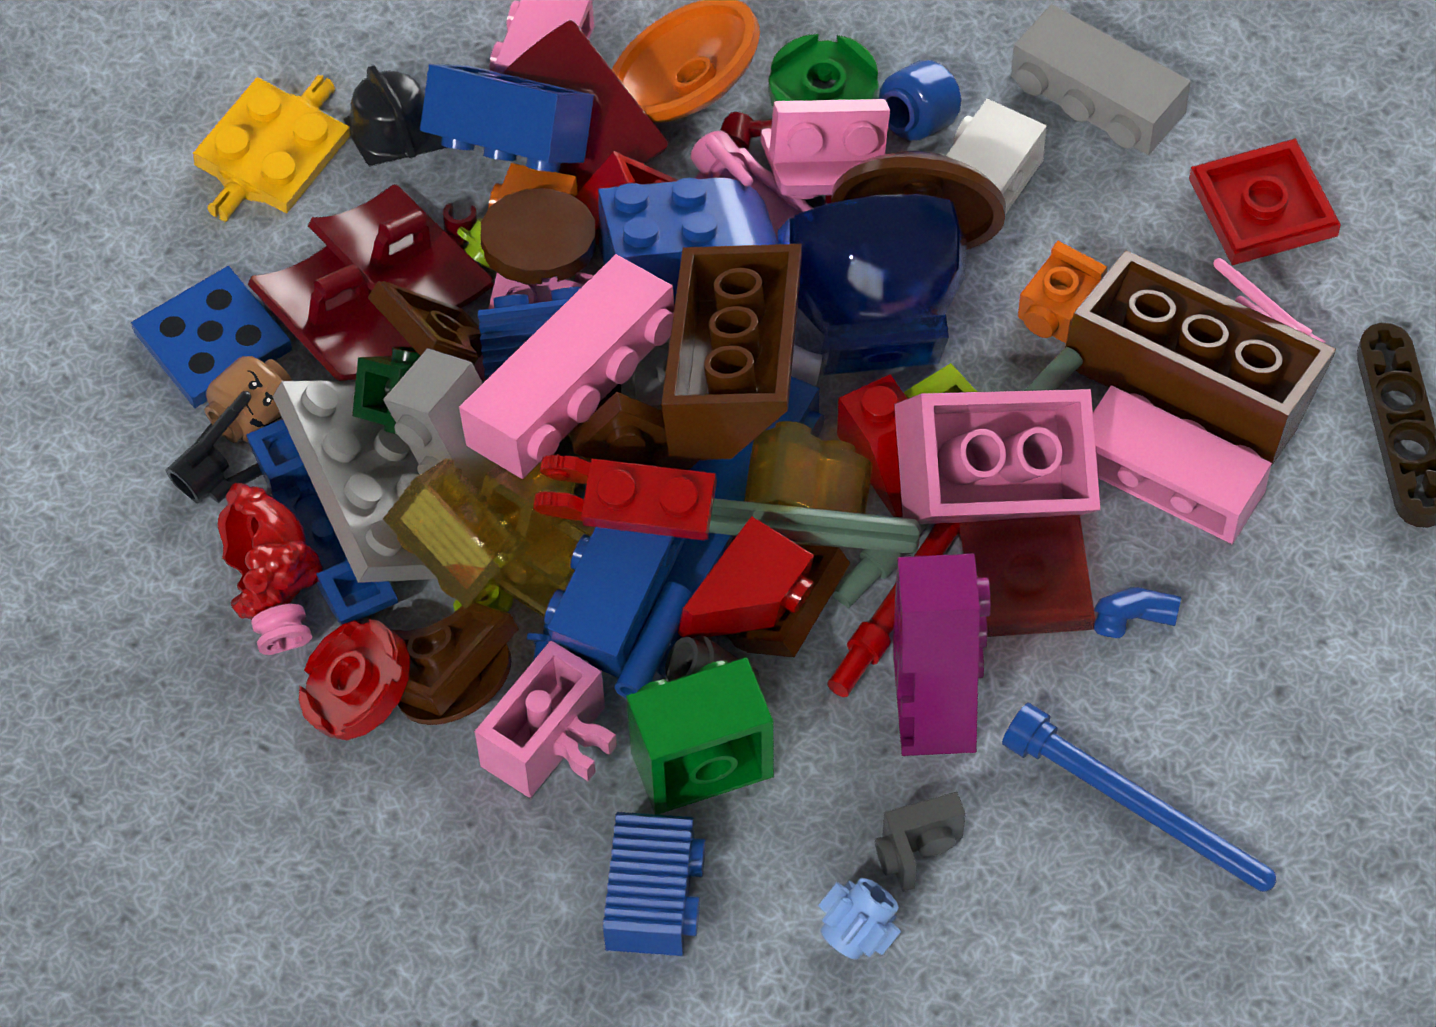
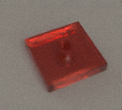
[959,515,1095,637]

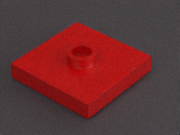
[1189,138,1341,266]

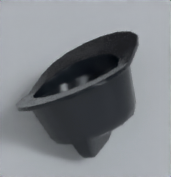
[344,65,448,167]

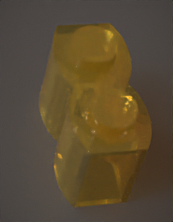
[744,421,873,514]

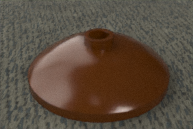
[831,151,1006,253]

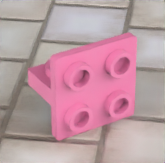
[761,99,890,199]

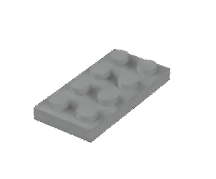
[273,381,471,583]

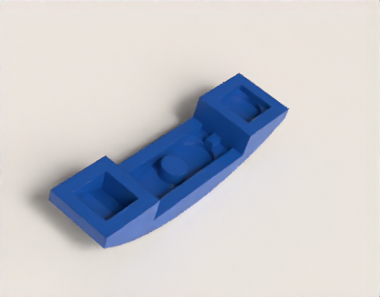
[246,419,398,625]

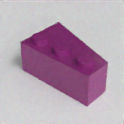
[893,554,990,756]

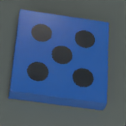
[131,265,293,409]

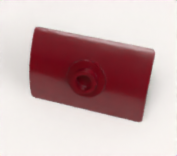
[502,20,668,192]
[308,184,494,308]
[248,245,412,381]

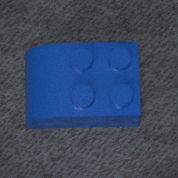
[598,178,778,305]

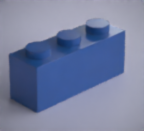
[420,64,594,172]
[544,527,686,674]

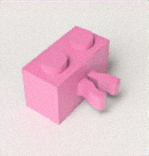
[474,640,617,798]

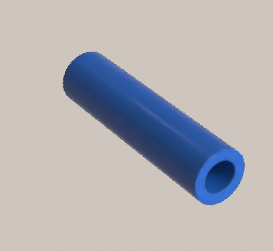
[614,582,692,698]

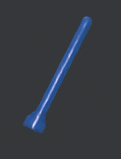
[1002,702,1276,892]

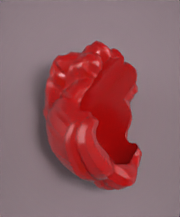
[218,483,323,620]

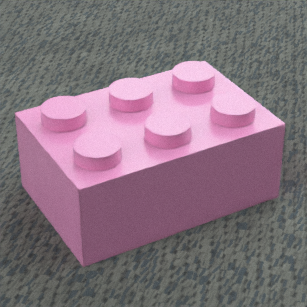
[894,389,1101,524]

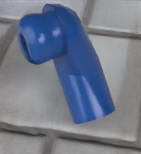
[1093,587,1181,638]

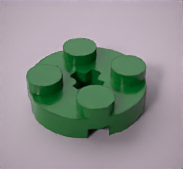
[768,34,879,107]

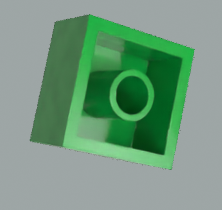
[626,657,774,815]

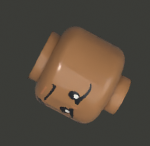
[204,356,292,443]

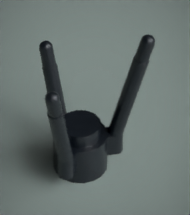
[166,391,263,504]

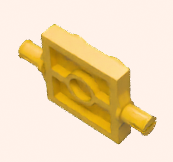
[193,75,350,222]

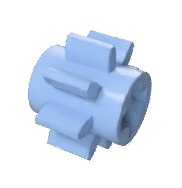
[818,878,901,959]

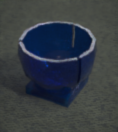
[777,194,967,376]

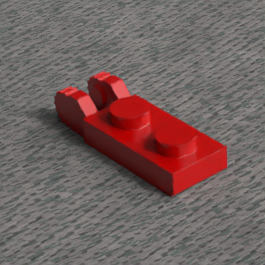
[533,454,717,540]

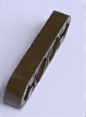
[1357,323,1436,528]

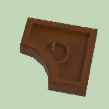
[368,281,482,365]
[391,601,519,716]

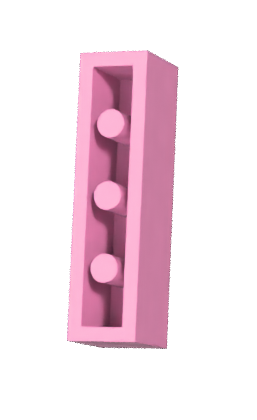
[459,254,675,479]

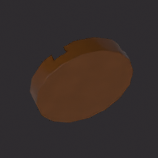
[481,188,596,285]

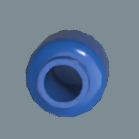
[879,60,961,141]

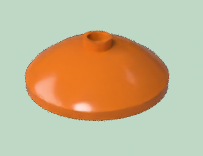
[612,0,760,123]

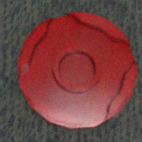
[298,619,410,741]

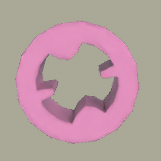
[251,604,312,655]

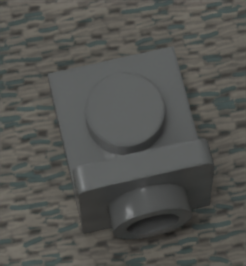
[875,792,966,892]

